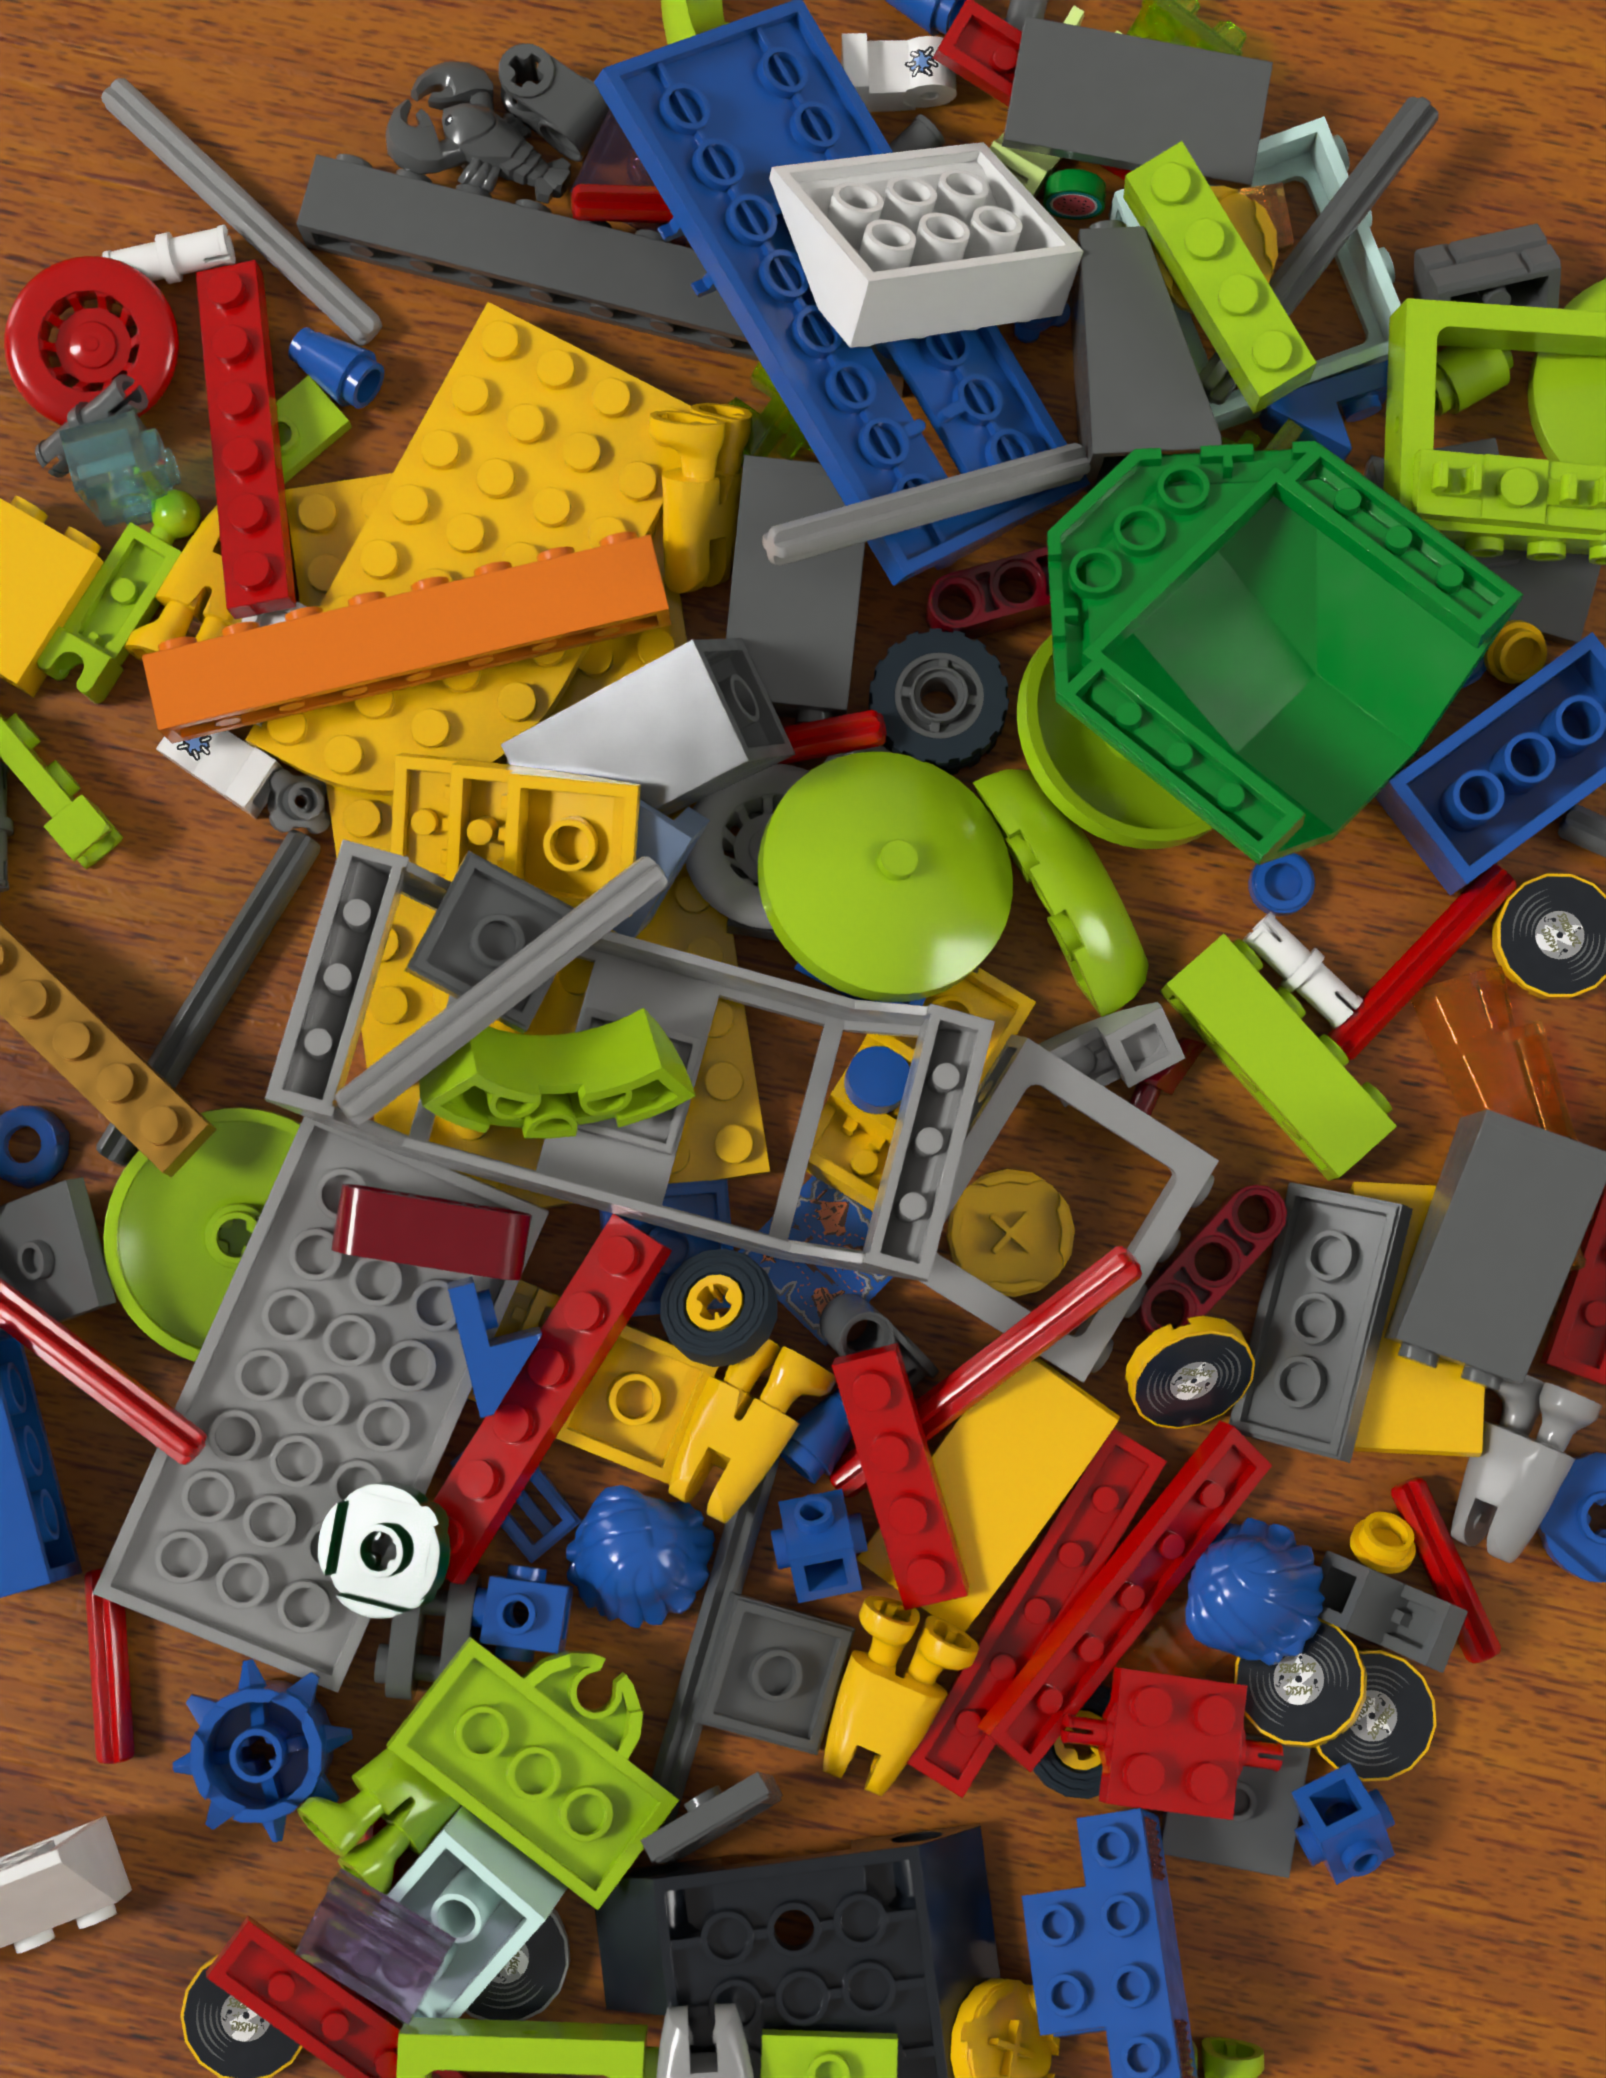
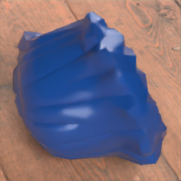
[566,1485,716,1628]
[1185,1518,1325,1666]

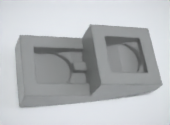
[1038,1002,1185,1107]

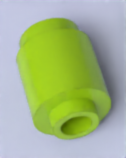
[1435,346,1514,416]

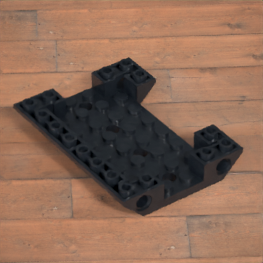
[595,1823,1001,2078]

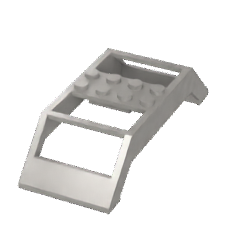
[265,839,995,1282]

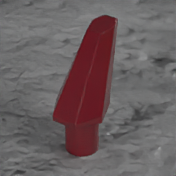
[1129,1037,1207,1117]

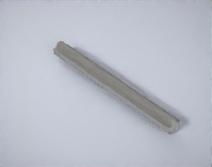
[101,78,382,346]
[762,443,1091,566]
[335,856,668,1125]

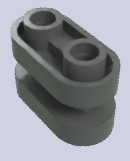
[374,1573,482,1700]

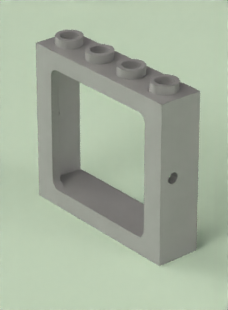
[920,1034,1219,1383]

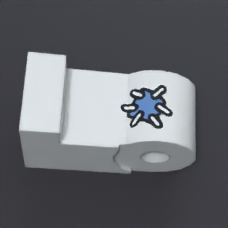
[841,33,957,112]
[156,731,284,819]

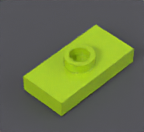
[276,375,352,484]
[761,2029,898,2078]

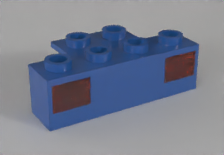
[1022,1808,1198,2078]

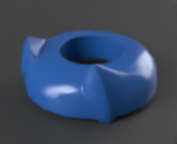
[0,1106,70,1189]

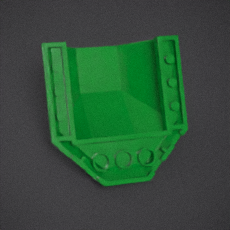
[1047,441,1524,865]

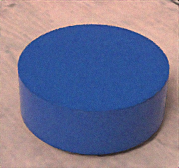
[1248,853,1315,917]
[844,1046,910,1114]

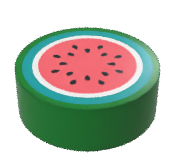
[1043,169,1107,220]

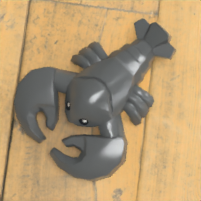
[385,61,571,204]

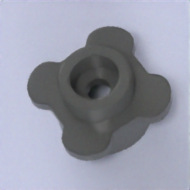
[267,769,330,834]

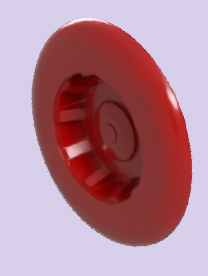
[4,256,179,426]

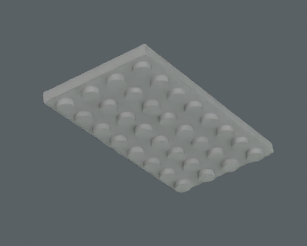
[93,1117,549,1693]

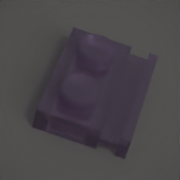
[295,1868,456,2024]

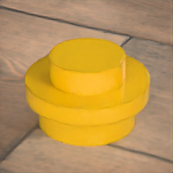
[1483,620,1547,684]
[1350,1512,1416,1574]

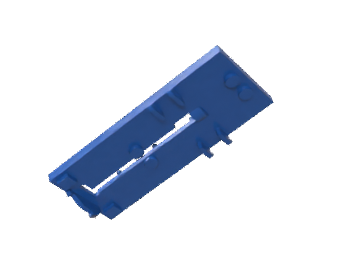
[594,0,1091,586]

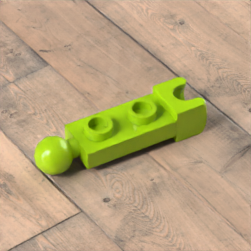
[37,489,201,704]
[0,712,124,869]

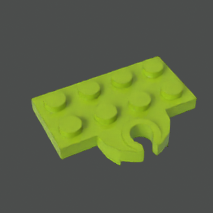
[386,1636,679,1910]

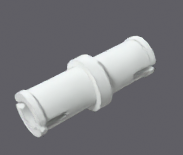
[102,224,236,284]
[1242,912,1363,1029]

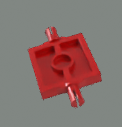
[1061,1667,1283,1820]

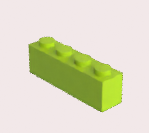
[1123,141,1317,414]
[1159,934,1397,1181]

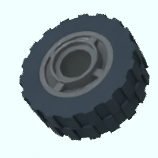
[868,628,1009,775]

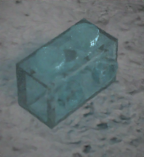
[59,410,181,527]

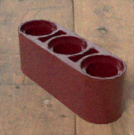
[926,546,1051,639]
[331,1184,532,1281]
[1135,1184,1287,1335]

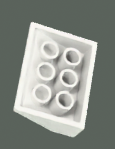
[769,142,1083,348]
[0,1816,132,1954]

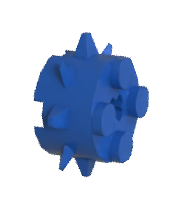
[172,1659,353,1842]

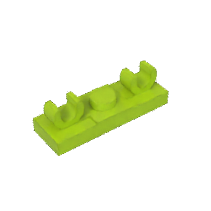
[1411,449,1606,535]

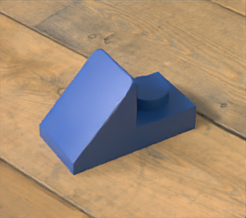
[1259,360,1388,462]
[447,1276,542,1418]

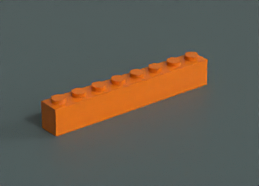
[141,532,672,744]

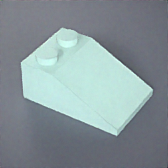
[332,1806,568,2024]

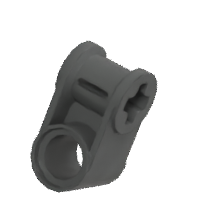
[498,43,614,162]
[819,1293,940,1390]

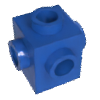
[771,1489,868,1603]
[472,1564,574,1662]
[1291,1763,1395,1885]

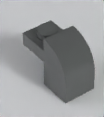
[1317,1550,1468,1673]

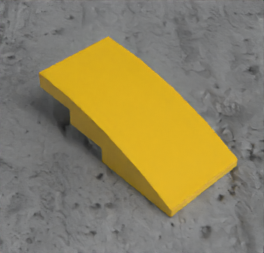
[390,753,641,917]
[806,968,1036,1212]
[1349,1182,1485,1457]
[468,1280,719,1485]
[856,1357,1120,1632]

